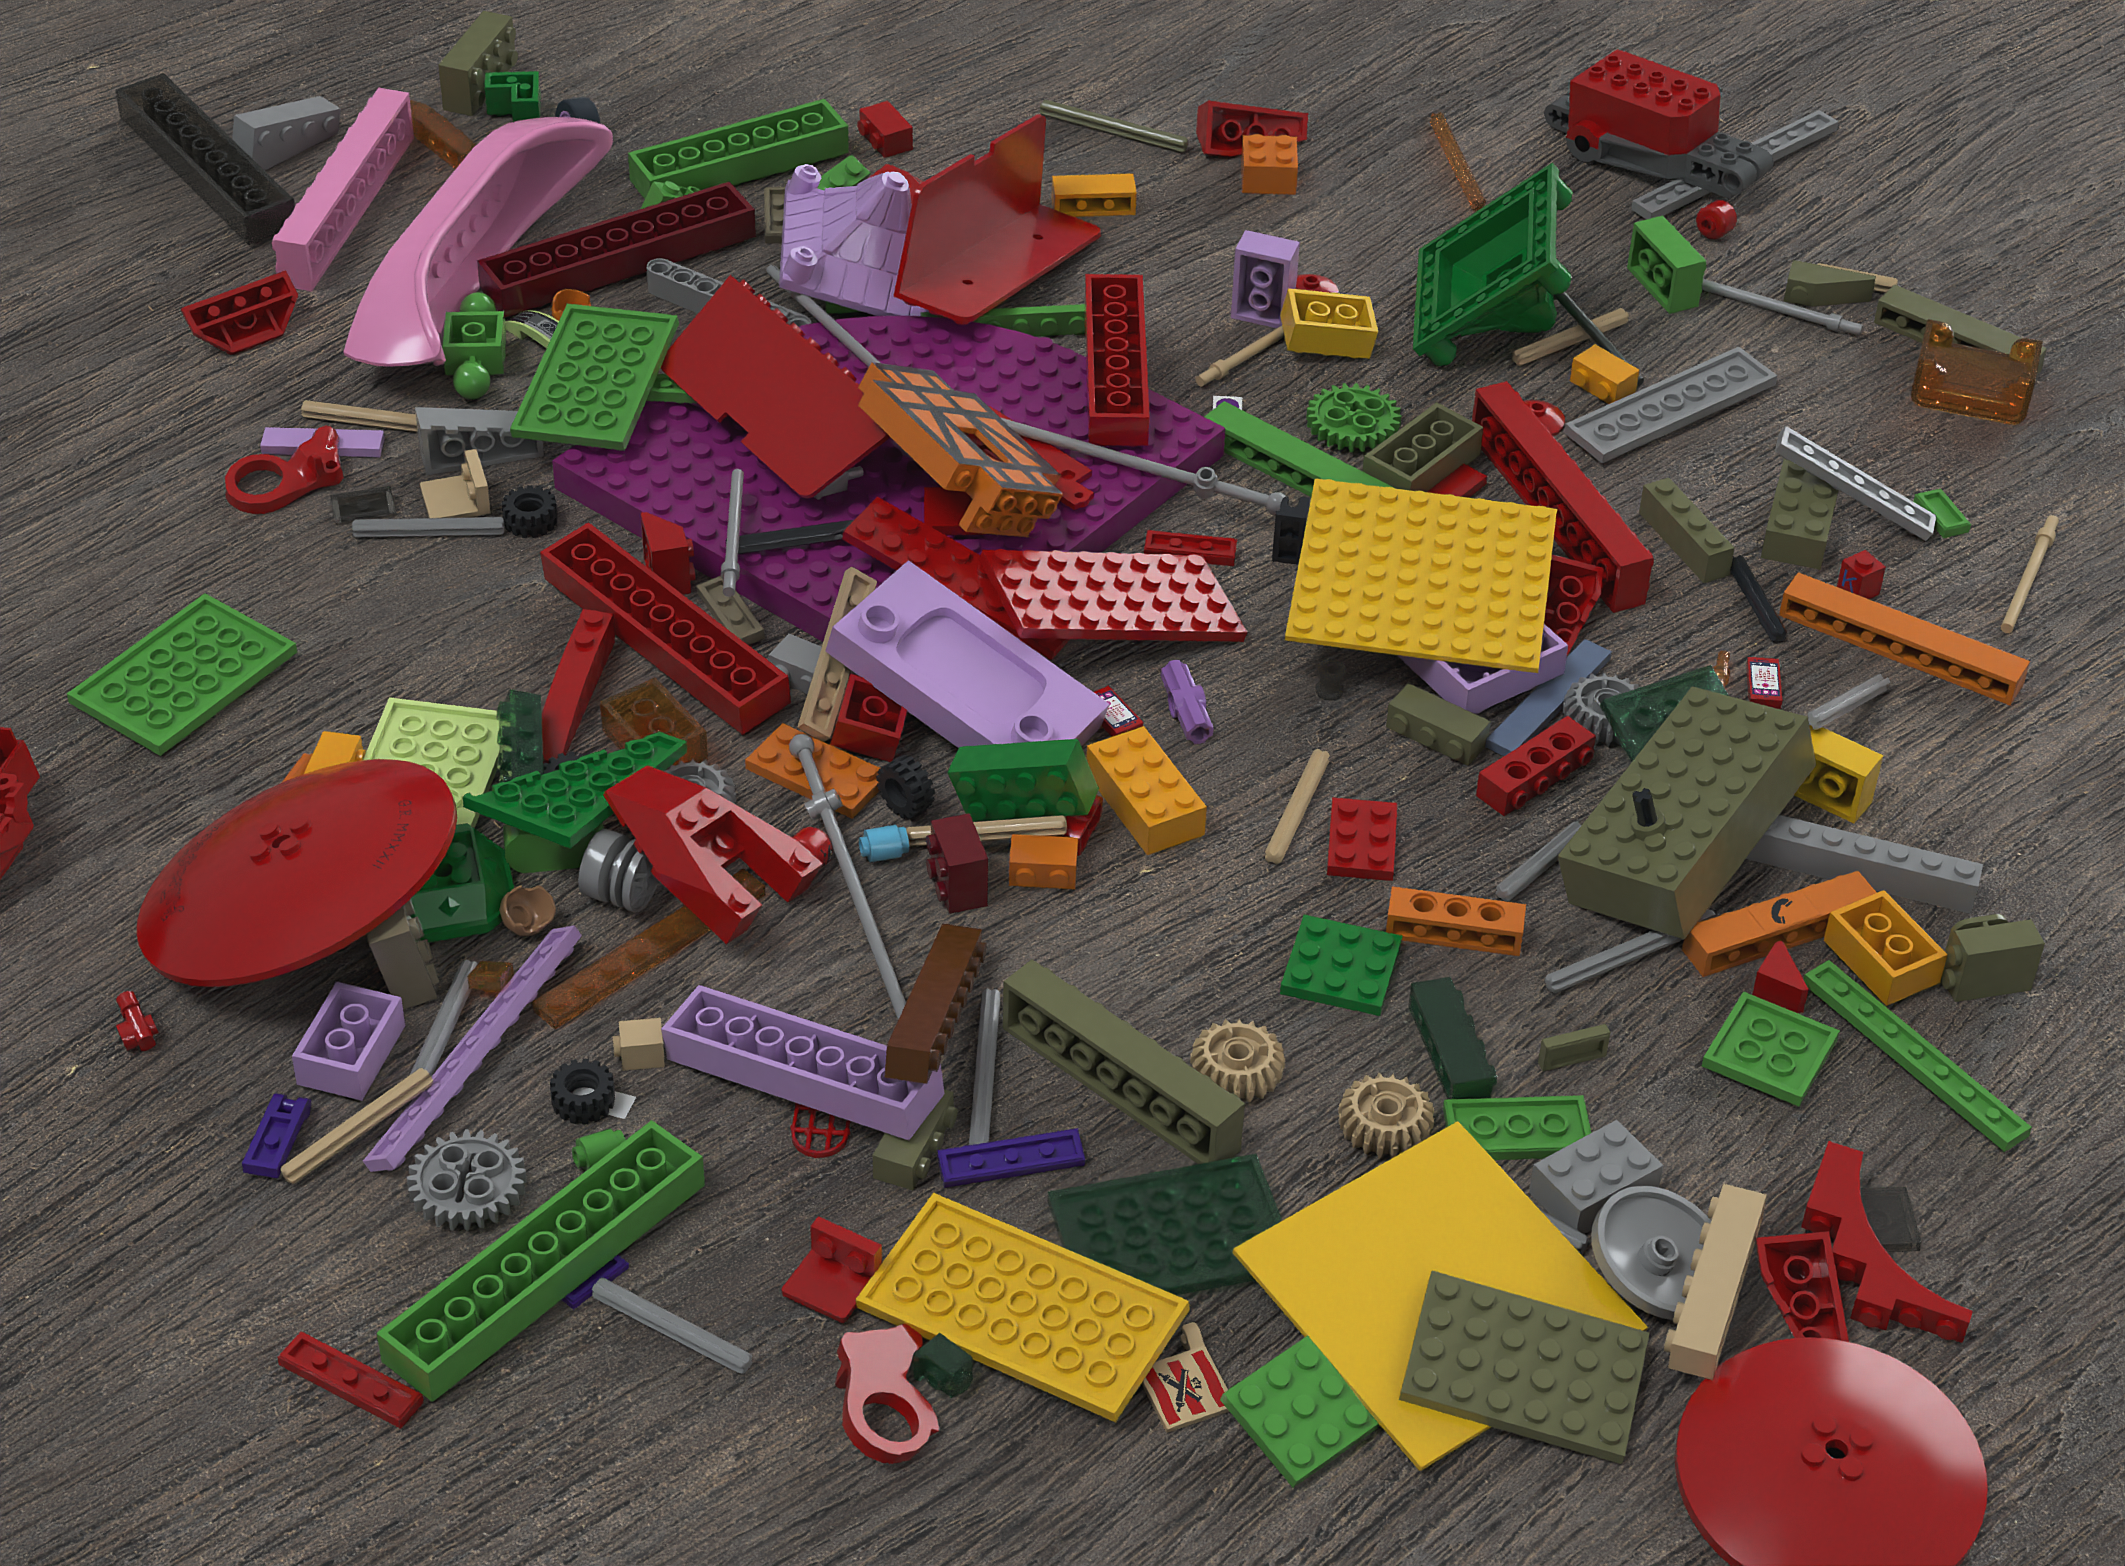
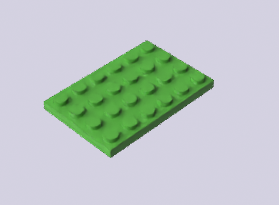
[510,303,679,450]
[67,593,297,756]

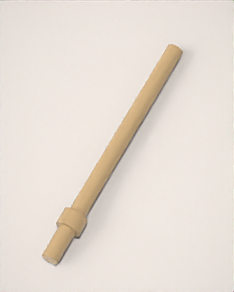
[1195,326,1284,387]
[2001,515,2059,633]

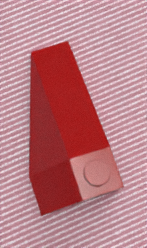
[1196,100,1308,157]
[1755,1231,1849,1342]

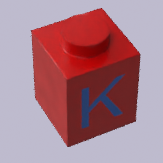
[1837,550,1886,599]

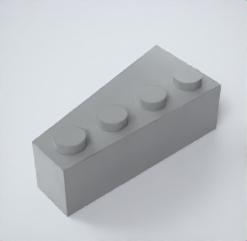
[230,96,341,178]
[415,407,544,476]

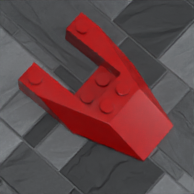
[603,765,823,944]

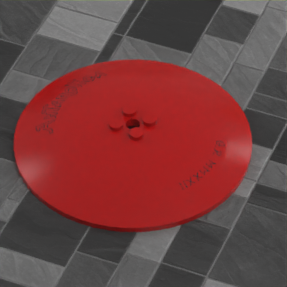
[136,759,457,987]

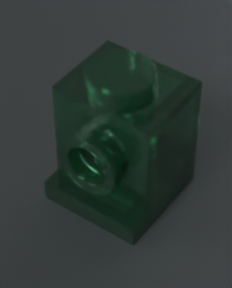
[913,1333,973,1398]

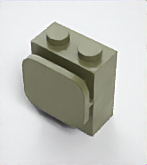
[1941,914,2045,1002]

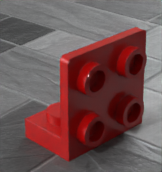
[781,1216,882,1323]

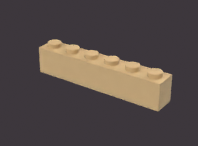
[1664,1184,1767,1380]

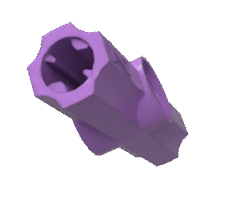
[1161,660,1214,744]

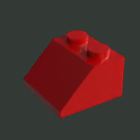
[640,512,695,595]

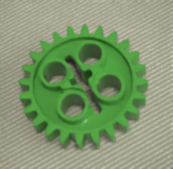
[1306,383,1402,452]

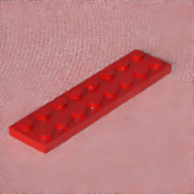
[842,496,1070,660]

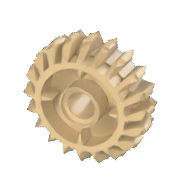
[1190,1018,1285,1103]
[1338,1073,1434,1159]

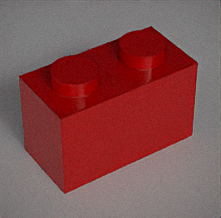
[857,101,913,158]

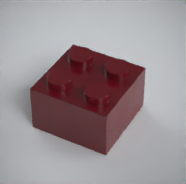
[926,813,988,914]

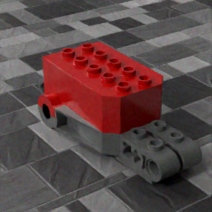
[1544,49,1774,199]

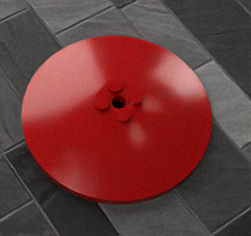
[1675,1338,1988,1566]

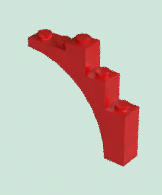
[1801,1141,1973,1343]

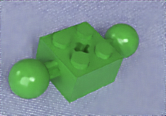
[442,292,506,399]

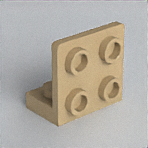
[420,449,491,518]

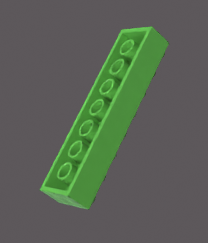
[628,99,849,199]

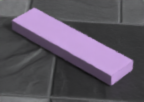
[260,427,385,457]

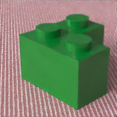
[485,71,541,122]

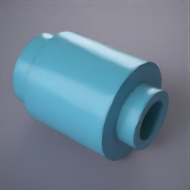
[859,825,909,862]

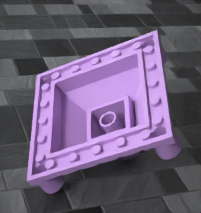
[779,164,929,316]

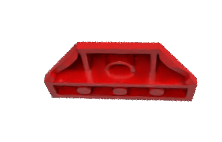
[181,270,299,355]

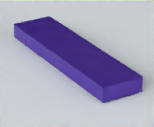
[937,1128,1085,1188]

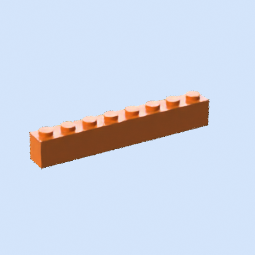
[1779,572,2030,705]

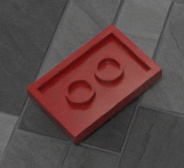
[1327,797,1397,881]

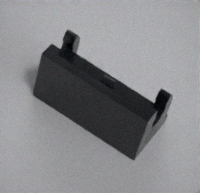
[1272,496,1310,565]

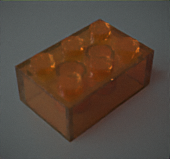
[600,677,708,766]

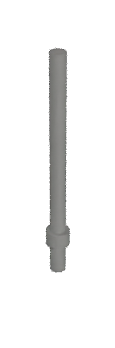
[1702,279,1864,336]
[721,469,744,597]

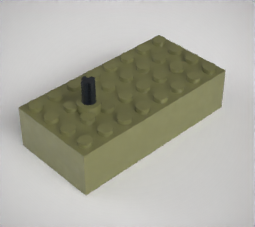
[1557,686,1816,939]

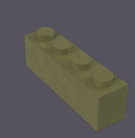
[1639,477,1735,583]

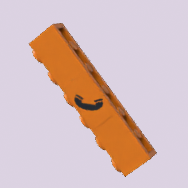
[1682,871,1877,977]

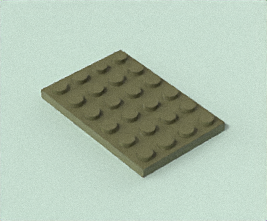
[1399,1271,1650,1464]

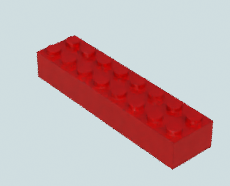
[1084,274,1150,447]

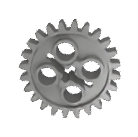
[407,1130,527,1231]

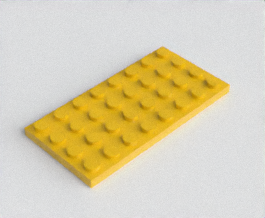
[855,1193,1190,1422]

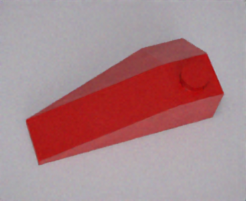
[1544,555,1604,656]

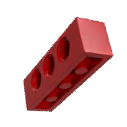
[1476,716,1596,816]

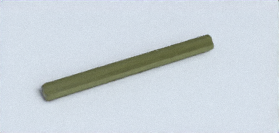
[1040,100,1188,153]

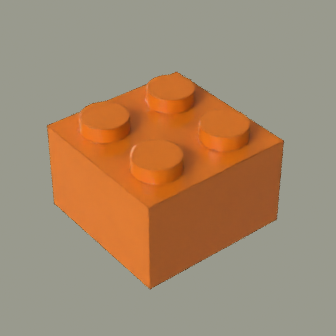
[1241,134,1298,195]

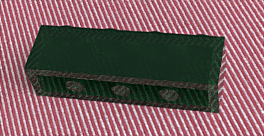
[1408,977,1497,1100]

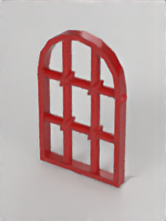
[790,1103,851,1158]

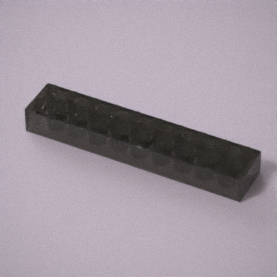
[115,73,295,245]

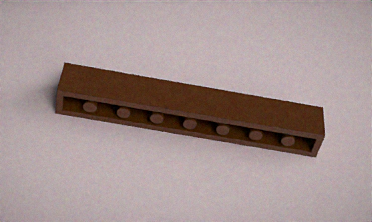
[884,923,987,1084]

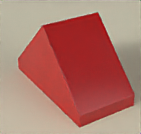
[1752,941,1809,1013]

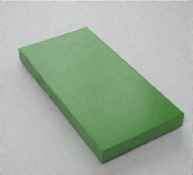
[1443,1095,1591,1160]

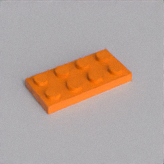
[745,723,881,819]

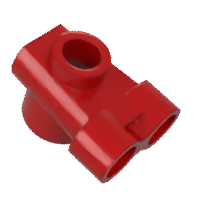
[115,991,159,1051]

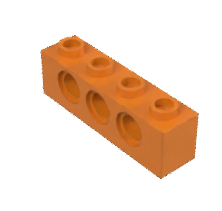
[1386,886,1526,956]

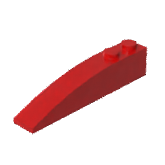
[529,609,615,765]

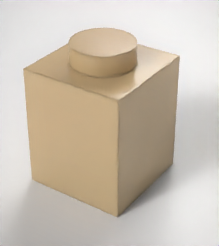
[613,1018,665,1071]

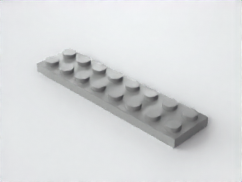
[1564,347,1777,463]

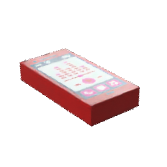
[1746,657,1782,709]
[1094,686,1144,737]

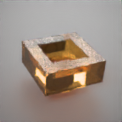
[467,961,514,993]

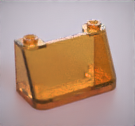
[1911,319,2043,425]

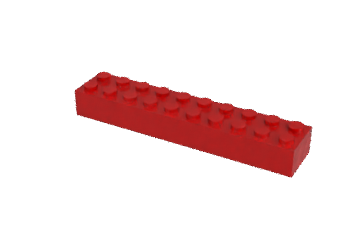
[1472,381,1654,613]
[540,522,791,735]

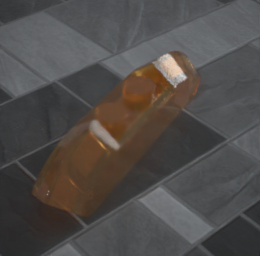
[410,100,477,170]

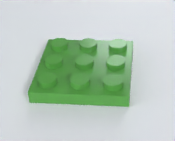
[1702,991,1840,1107]
[1220,1336,1380,1488]

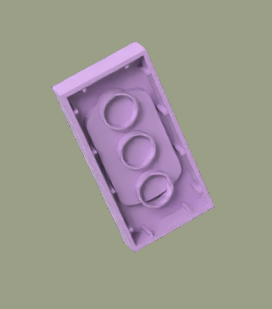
[825,560,1110,748]

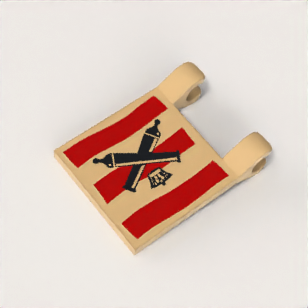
[1141,1322,1229,1433]

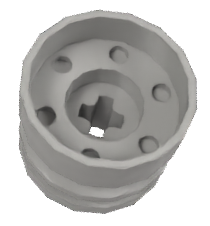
[578,829,659,912]

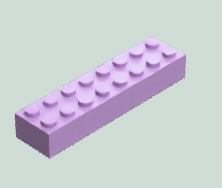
[661,985,945,1140]

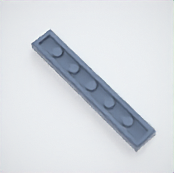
[1485,639,1612,756]

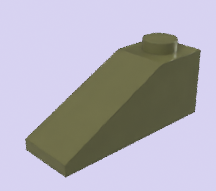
[1784,260,1876,307]

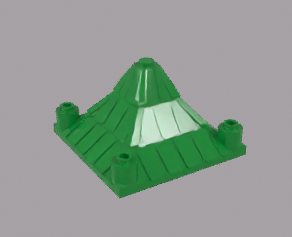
[1412,163,1573,367]

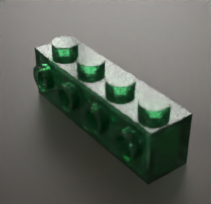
[496,689,544,783]

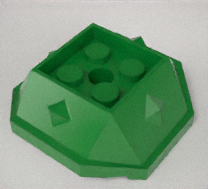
[411,823,514,942]

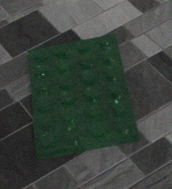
[1047,1153,1282,1295]

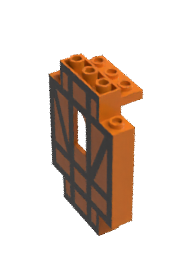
[858,362,1063,537]

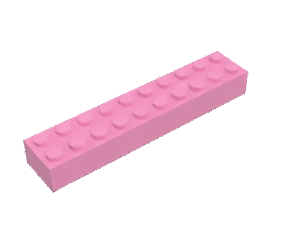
[272,88,414,291]

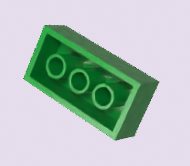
[947,739,1099,822]

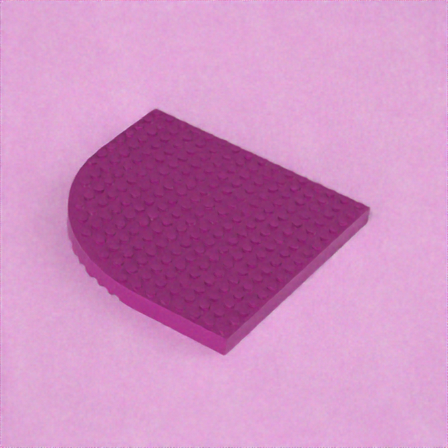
[552,316,1226,642]

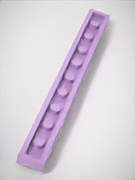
[363,925,582,1172]

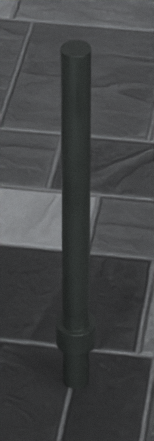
[1553,291,1644,387]

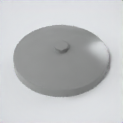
[1591,1186,1711,1320]

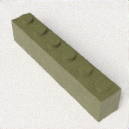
[1874,284,2047,387]

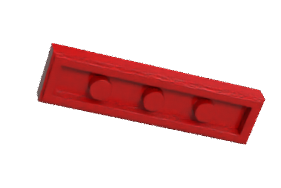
[277,1331,424,1429]

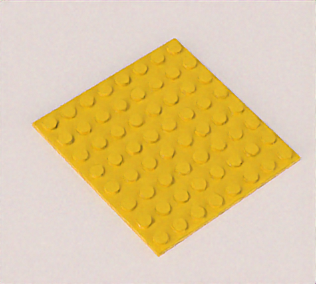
[1285,479,1557,673]
[1232,1121,1648,1471]

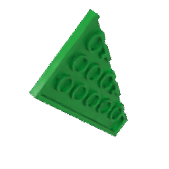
[463,732,687,849]

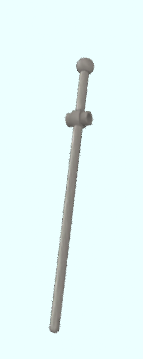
[766,265,880,367]
[1000,417,1287,515]
[789,734,906,1020]

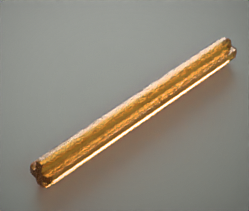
[1430,112,1486,212]

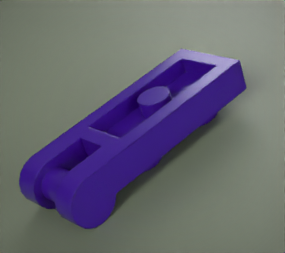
[242,1093,311,1178]

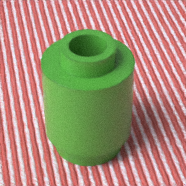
[572,1129,626,1171]

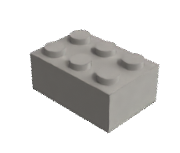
[1529,1120,1664,1234]

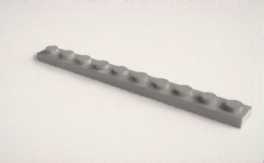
[1631,110,1838,219]

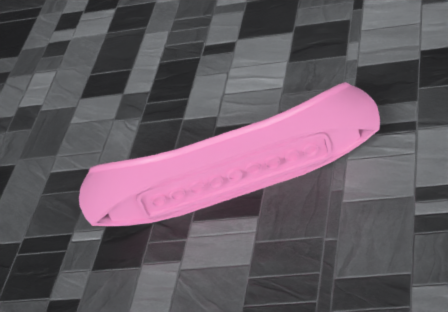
[344,117,613,367]

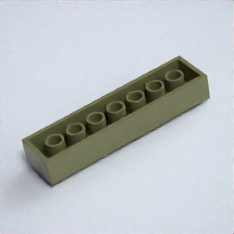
[1003,959,1245,1174]

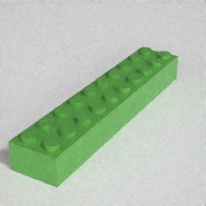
[377,1120,705,1402]

